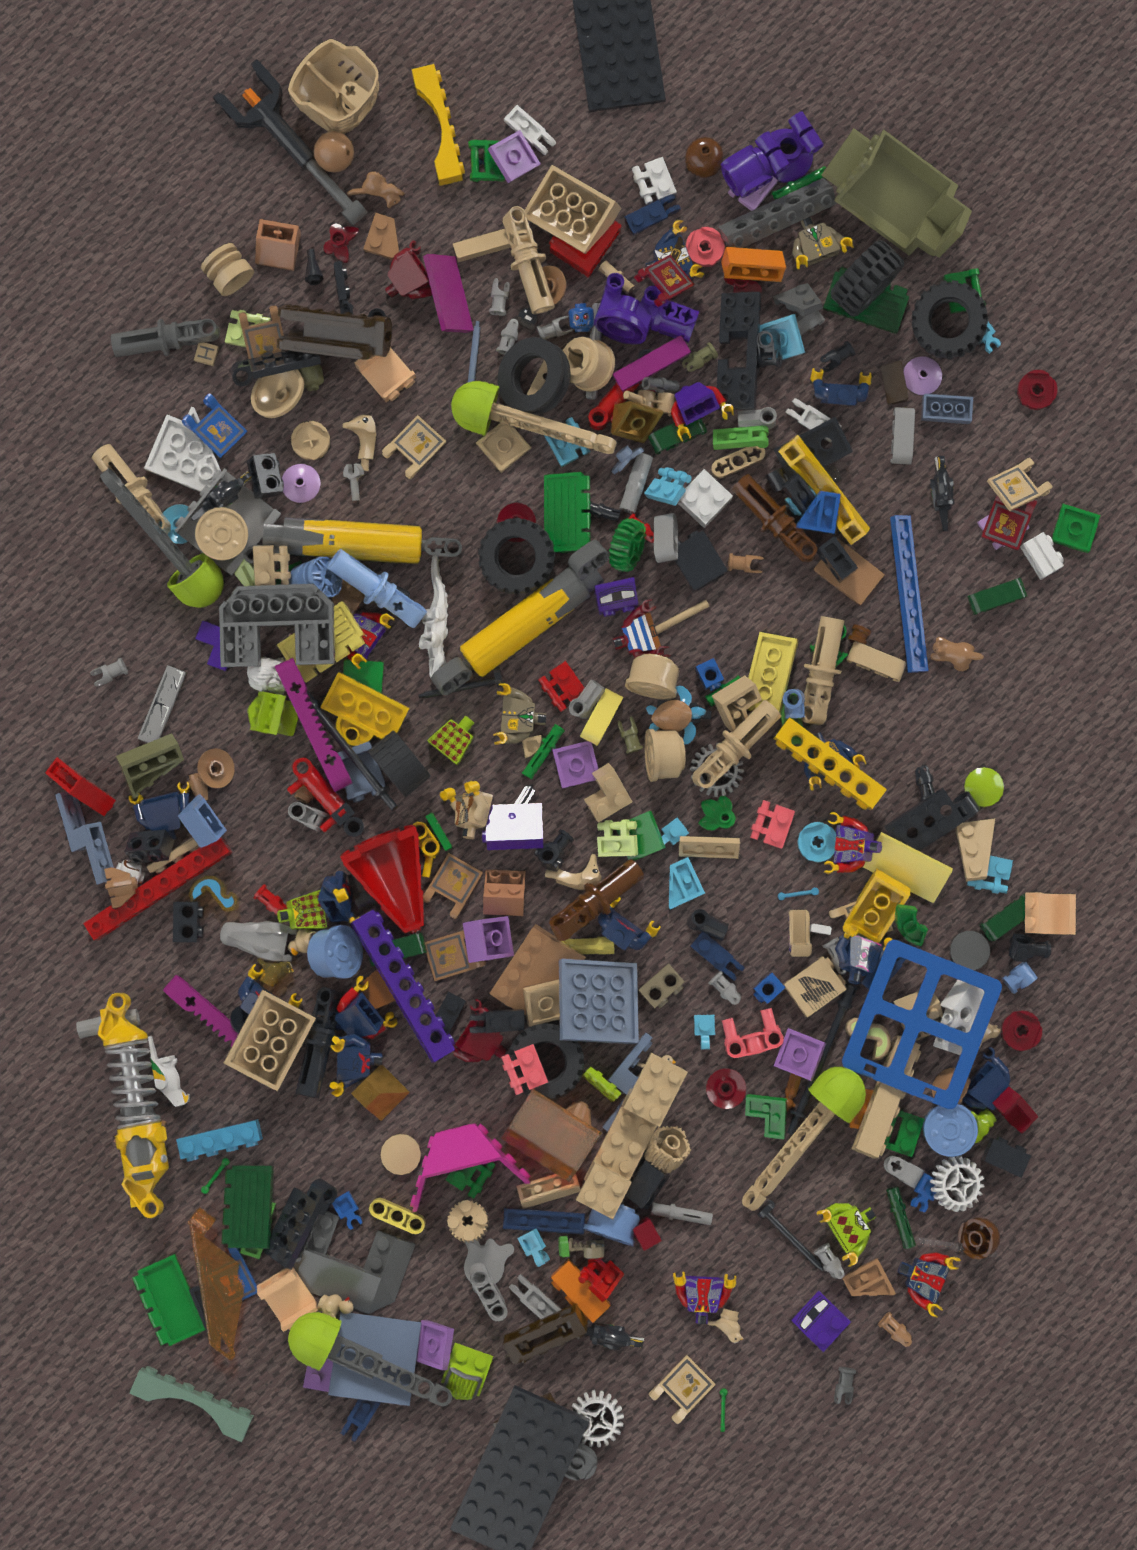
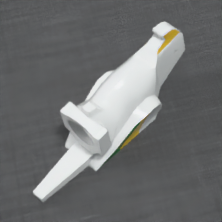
[148,1036,190,1107]

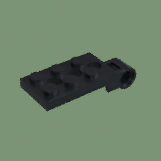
[231,349,321,386]
[765,417,853,493]
[884,787,980,851]
[263,1178,338,1270]

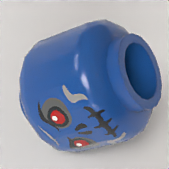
[568,303,594,332]

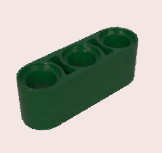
[648,418,707,455]
[967,578,1028,615]
[979,893,1025,942]
[368,933,427,967]

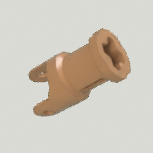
[728,553,764,573]
[878,1312,912,1347]

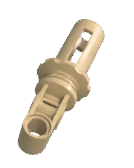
[503,206,555,314]
[92,444,171,534]
[801,616,844,725]
[692,700,781,788]

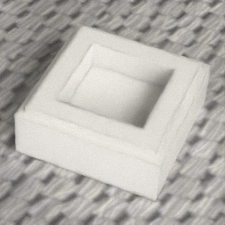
[810,924,831,935]

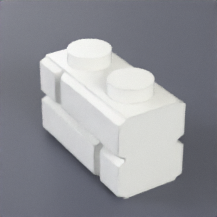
[1020,532,1064,580]

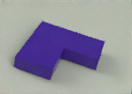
[196,621,228,671]

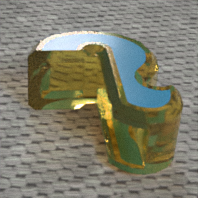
[189,876,239,912]

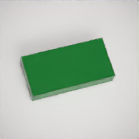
[425,813,452,852]

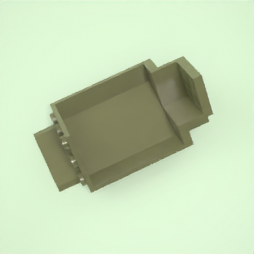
[822,128,972,258]

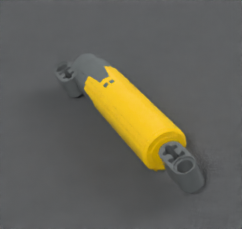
[243,517,462,564]
[431,540,610,695]

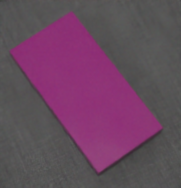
[423,254,474,333]

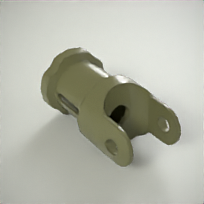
[682,342,718,372]
[618,716,644,754]

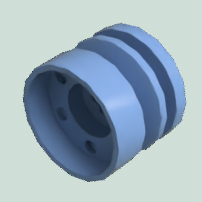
[289,557,343,598]

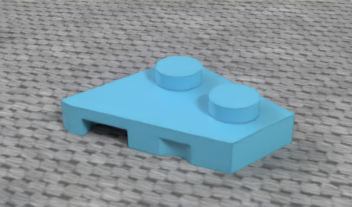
[669,857,705,909]

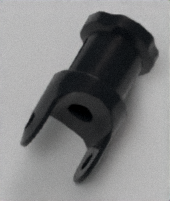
[820,341,856,372]
[915,765,935,802]

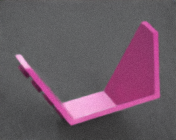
[410,1123,531,1212]

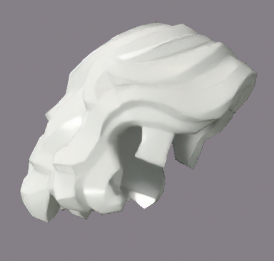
[247,657,286,695]

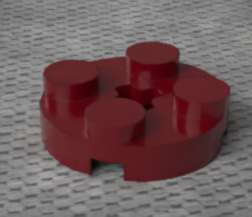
[1017,370,1058,410]
[1001,1010,1042,1051]

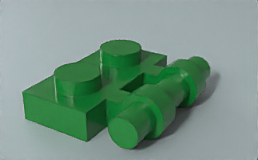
[446,1162,496,1199]

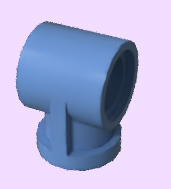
[783,689,805,718]
[1002,962,1038,994]

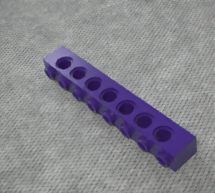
[350,910,455,1062]

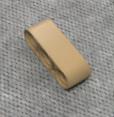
[846,642,907,682]

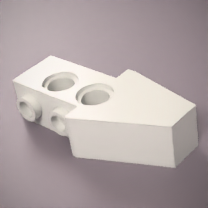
[933,980,984,1055]

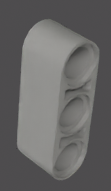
[891,407,915,465]
[654,513,678,563]
[469,1263,507,1321]

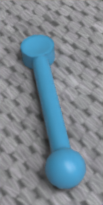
[778,887,819,900]

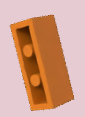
[721,247,786,282]
[551,1259,611,1323]

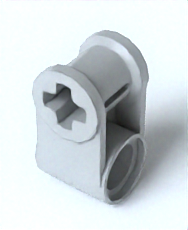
[288,802,328,832]
[884,1156,924,1189]

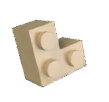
[712,675,762,732]
[584,763,632,822]

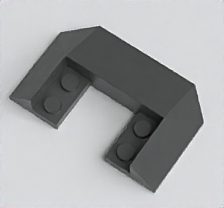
[219,584,335,667]
[284,1202,415,1314]

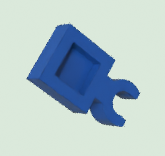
[911,1173,937,1212]
[332,1191,363,1230]

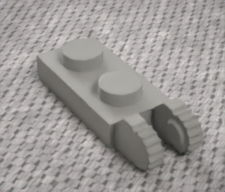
[509,1274,562,1319]

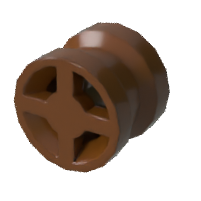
[847,624,871,645]

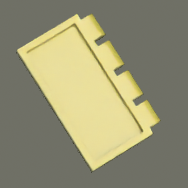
[277,601,365,683]

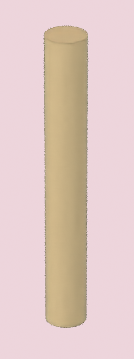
[655,600,709,634]

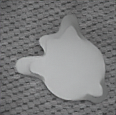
[464,1238,514,1293]

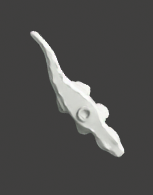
[419,556,448,678]

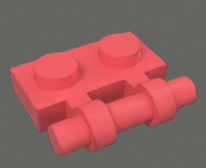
[750,800,795,849]
[501,1044,548,1095]

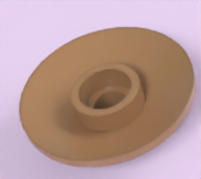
[542,266,566,305]
[198,748,234,788]

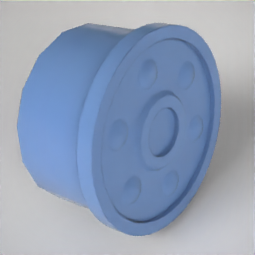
[307,925,363,979]
[922,1104,978,1157]
[583,1204,640,1246]

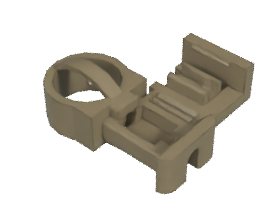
[569,1238,605,1259]

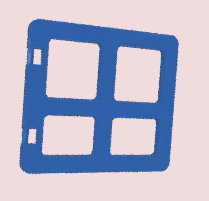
[842,940,1002,1109]

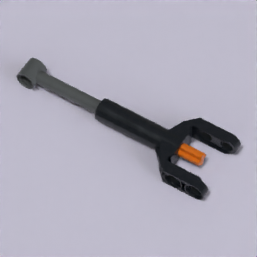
[213,59,368,226]

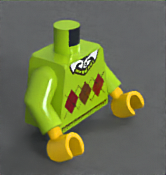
[817,1203,876,1267]

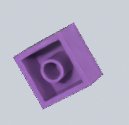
[463,916,514,963]

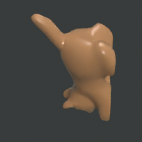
[347,172,405,208]
[930,637,984,671]

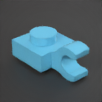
[661,818,689,845]
[694,1015,715,1050]
[517,1229,550,1267]

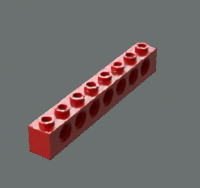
[83,836,233,941]

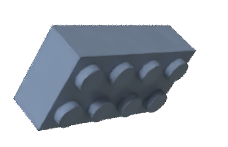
[921,394,973,424]

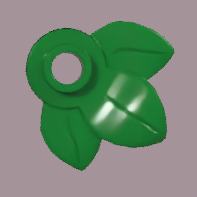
[699,795,736,831]

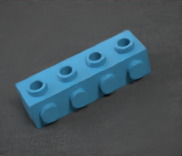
[176,1119,263,1162]

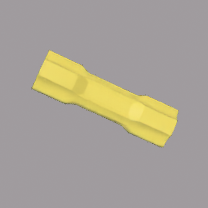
[562,937,614,955]

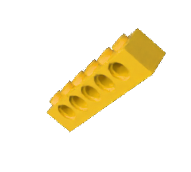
[773,717,887,810]

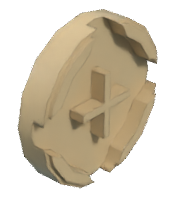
[291,421,330,460]
[381,1134,421,1175]

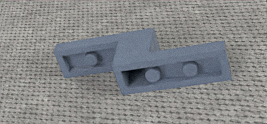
[56,792,114,885]
[602,1032,652,1131]

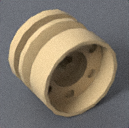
[201,243,254,296]

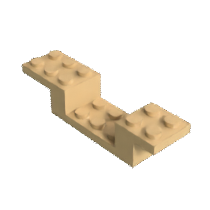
[576,1053,688,1219]

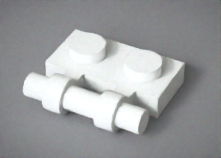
[632,157,677,205]

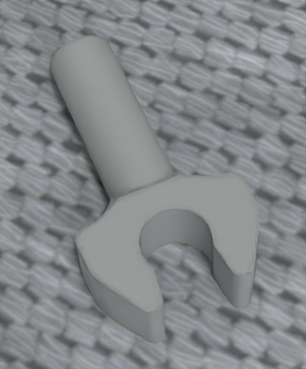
[343,464,364,501]

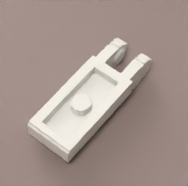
[504,105,556,155]
[786,398,842,443]

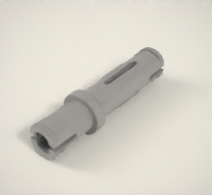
[651,1203,713,1225]

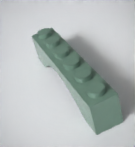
[130,1366,254,1442]

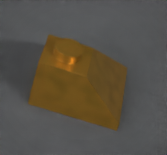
[351,1065,410,1121]

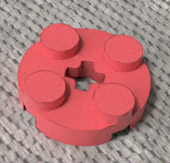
[686,227,725,267]

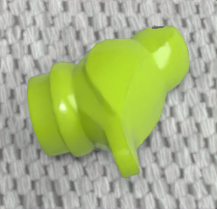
[971,1109,997,1143]

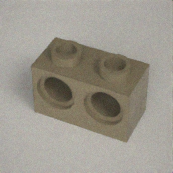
[638,964,685,1008]

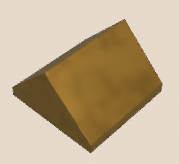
[611,401,664,443]

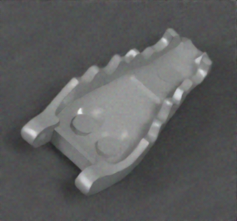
[220,921,298,962]

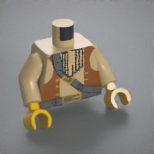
[440,781,493,839]

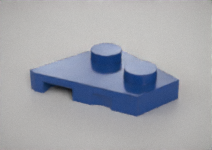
[796,491,841,534]

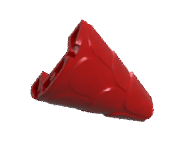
[340,825,424,934]

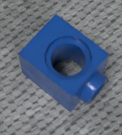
[695,658,724,691]
[753,973,786,1004]

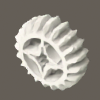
[930,1156,985,1212]
[572,1390,624,1447]

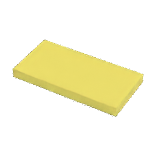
[746,632,799,714]
[863,832,953,903]

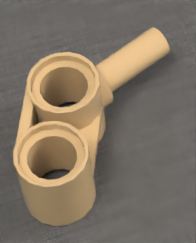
[623,390,675,416]

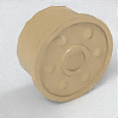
[563,337,615,392]
[195,507,248,560]
[625,654,679,700]
[644,729,685,782]

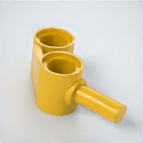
[413,822,440,878]

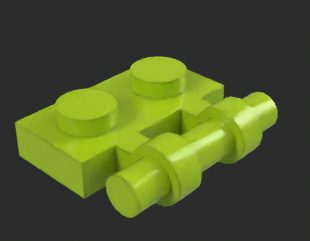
[582,1067,621,1102]

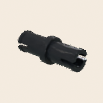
[584,502,621,522]

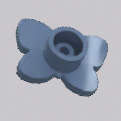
[612,445,644,474]

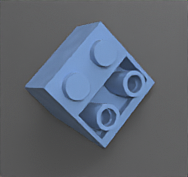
[178,794,227,848]

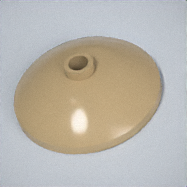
[251,369,304,418]

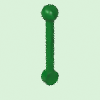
[201,1158,230,1194]
[720,1388,728,1432]

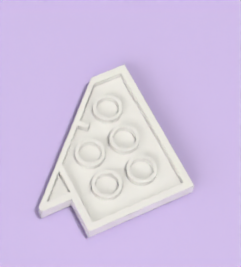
[144,406,221,492]

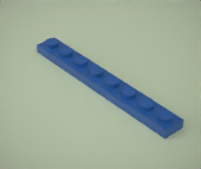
[890,515,929,673]

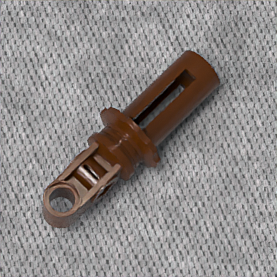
[732,474,817,563]
[549,859,644,941]

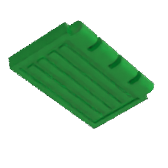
[544,472,590,553]
[132,1254,206,1346]

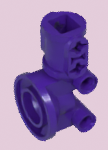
[721,111,824,198]
[594,273,699,345]

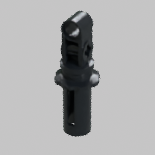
[295,987,343,1099]

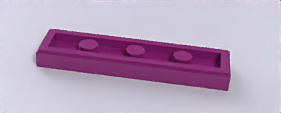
[613,335,691,392]

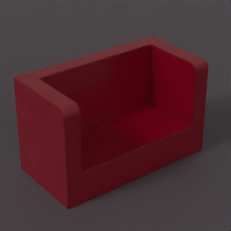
[992,1086,1038,1134]
[633,1216,662,1251]

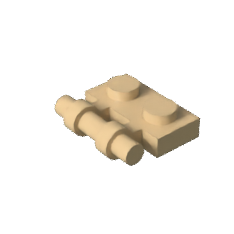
[253,545,291,586]

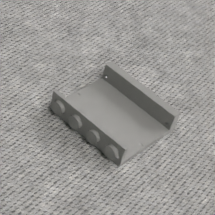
[175,468,281,576]

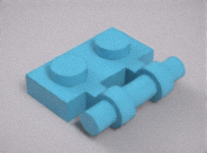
[544,417,591,467]
[644,467,692,506]
[967,856,1013,894]

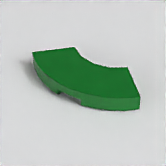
[895,904,928,946]

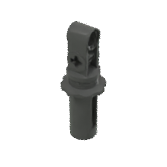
[111,319,220,357]

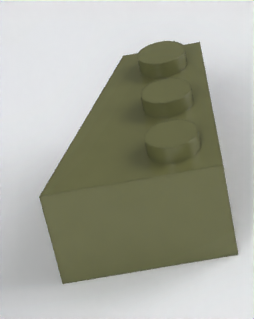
[116,733,184,799]

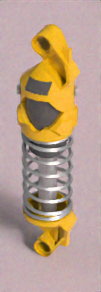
[98,993,169,1218]

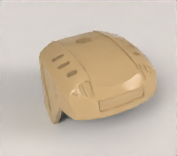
[288,39,379,134]

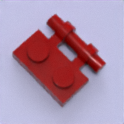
[538,661,584,712]
[578,1257,624,1303]

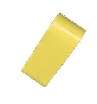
[580,688,624,746]
[369,1198,426,1234]

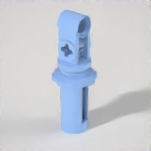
[327,549,427,628]

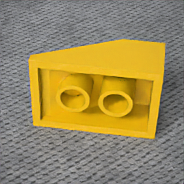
[844,868,911,943]

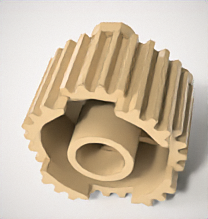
[644,1126,691,1173]
[447,1200,489,1243]

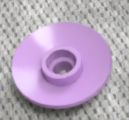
[904,357,942,395]
[282,464,320,503]

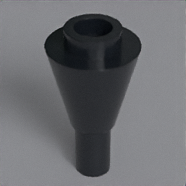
[305,249,324,285]

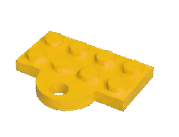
[320,672,410,746]

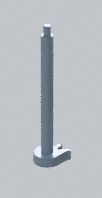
[468,321,481,382]

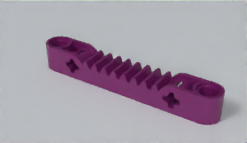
[275,658,353,792]
[163,974,238,1047]

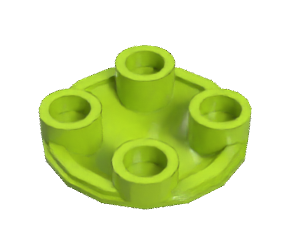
[964,767,1004,807]

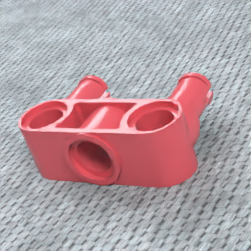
[722,1008,784,1058]

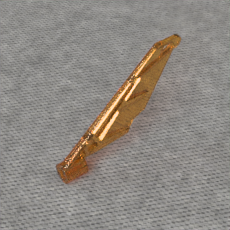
[187,1207,244,1360]

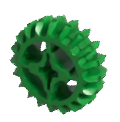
[609,518,646,572]

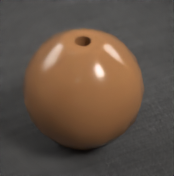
[314,131,354,173]

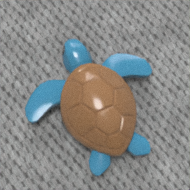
[646,686,706,744]

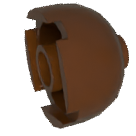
[685,137,724,178]
[958,1217,1000,1260]

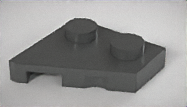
[773,283,823,316]

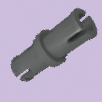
[642,377,679,393]

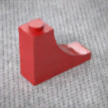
[549,221,622,278]
[45,757,116,816]

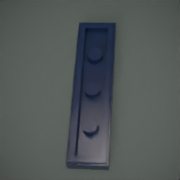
[503,1208,585,1234]

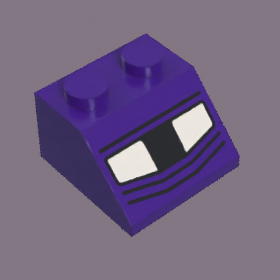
[594,577,638,617]
[791,1290,851,1352]

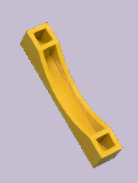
[412,64,465,186]
[778,435,870,545]

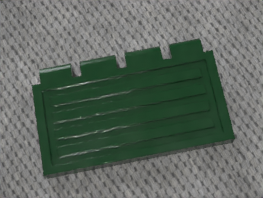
[823,267,909,334]
[221,1165,274,1249]

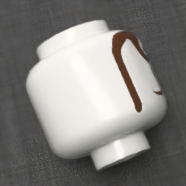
[116,860,145,884]

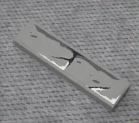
[138,665,187,743]

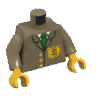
[792,217,854,269]
[493,683,546,745]

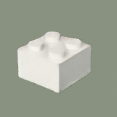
[678,469,733,528]

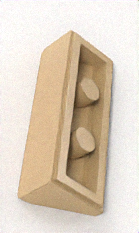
[453,229,511,262]
[517,1168,581,1209]

